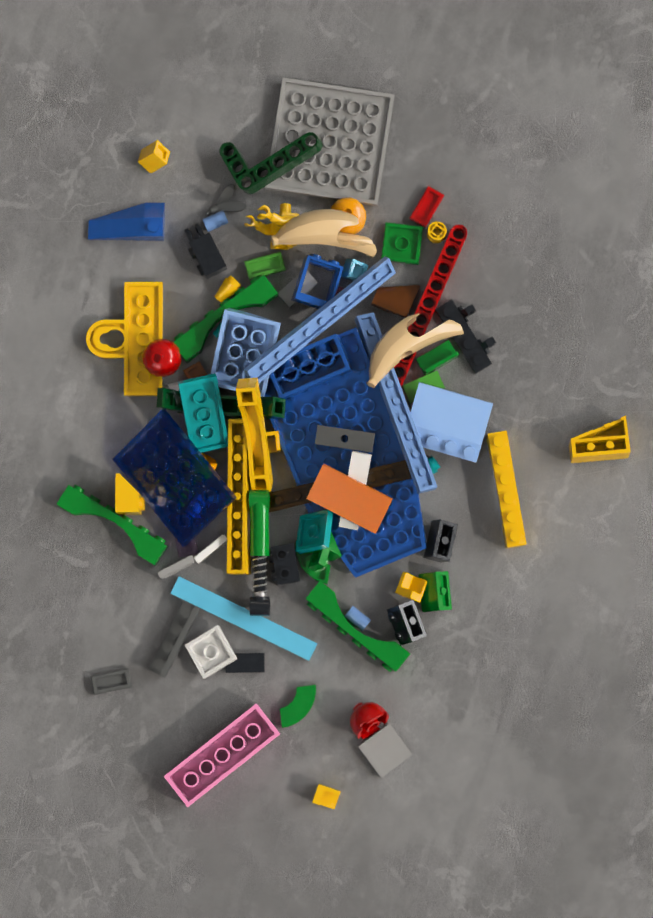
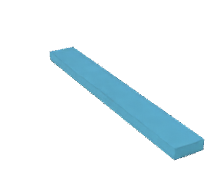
[170,576,318,661]

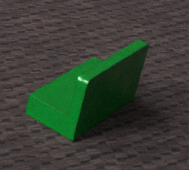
[416,340,459,376]
[419,571,452,612]

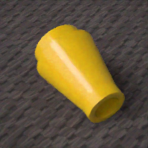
[214,275,241,302]

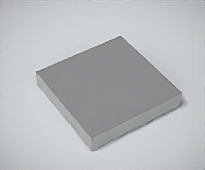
[358,724,412,778]

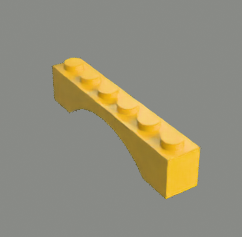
[236,377,273,492]
[486,431,526,549]

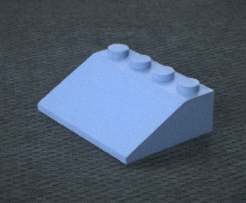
[211,308,281,397]
[410,382,493,462]

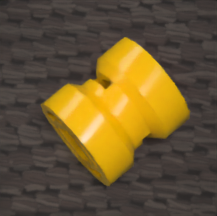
[427,221,447,244]

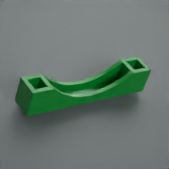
[174,275,278,363]
[57,484,168,566]
[305,581,410,672]

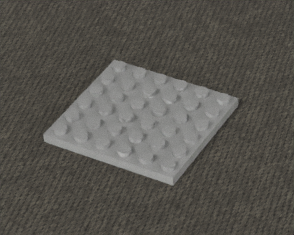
[265,78,395,206]

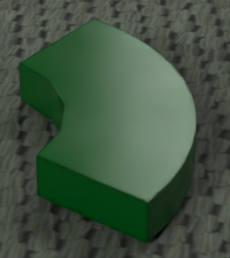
[295,540,331,584]
[280,685,316,728]

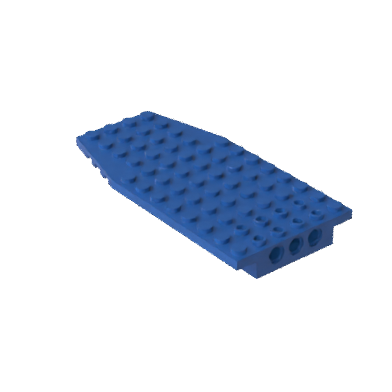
[265,327,427,578]

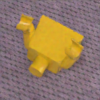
[244,203,299,250]

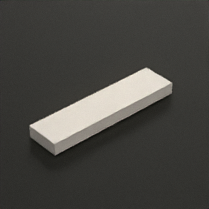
[339,451,372,530]

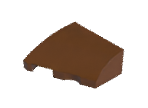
[371,285,420,318]

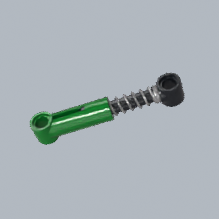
[249,490,270,616]

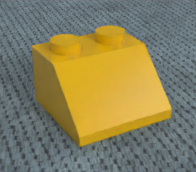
[115,473,145,515]

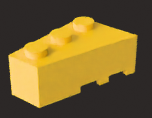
[569,415,631,463]

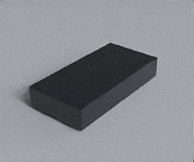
[226,653,265,673]

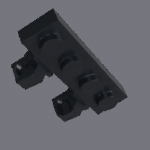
[435,299,496,374]

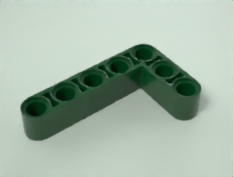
[219,132,323,194]

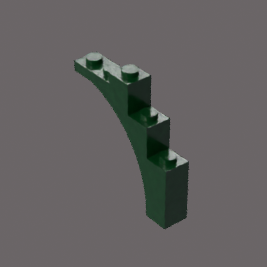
[156,388,286,419]

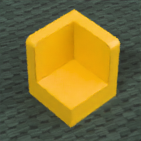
[138,140,170,173]
[266,431,281,453]
[395,572,427,602]
[312,784,341,809]

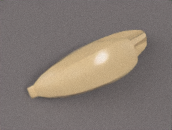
[270,209,377,258]
[367,313,464,388]

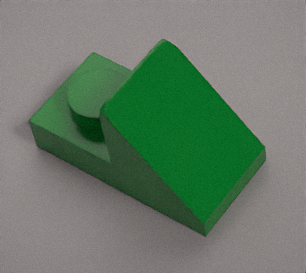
[308,532,341,571]

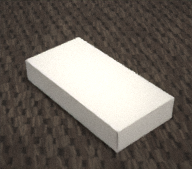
[194,534,227,564]

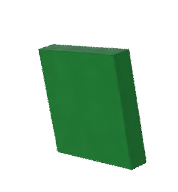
[381,222,423,265]

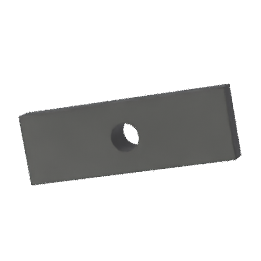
[315,425,375,453]

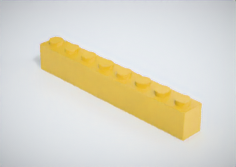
[227,419,251,575]

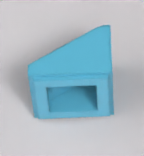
[341,259,368,281]

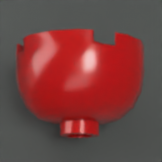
[142,339,181,377]
[350,702,389,739]

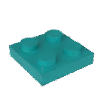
[295,510,333,554]

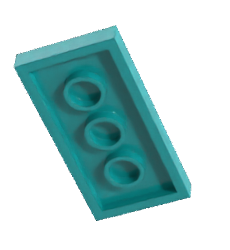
[178,373,228,455]

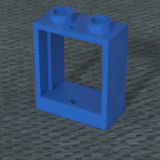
[291,253,344,309]

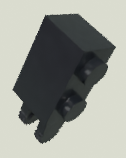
[184,223,227,279]

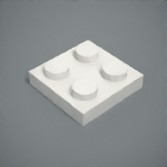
[185,625,237,679]

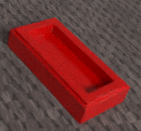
[409,186,445,229]

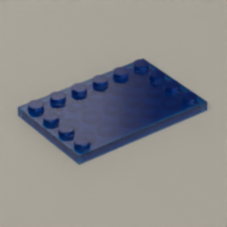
[113,409,237,547]

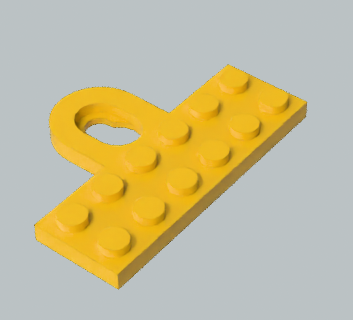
[86,282,163,396]

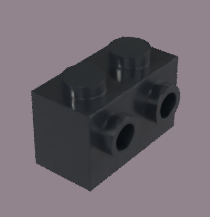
[423,519,458,563]
[268,543,300,586]
[387,600,427,646]

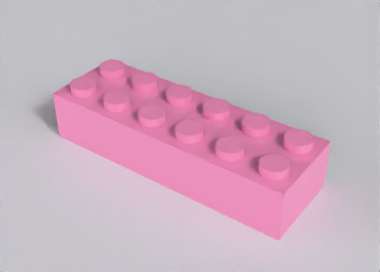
[164,703,280,807]

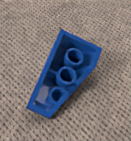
[88,203,165,241]

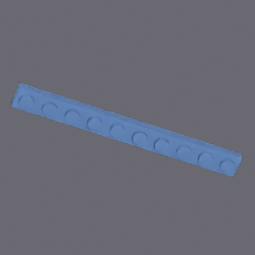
[243,256,396,383]
[354,312,437,494]

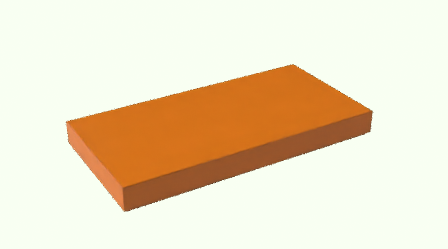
[306,464,393,534]

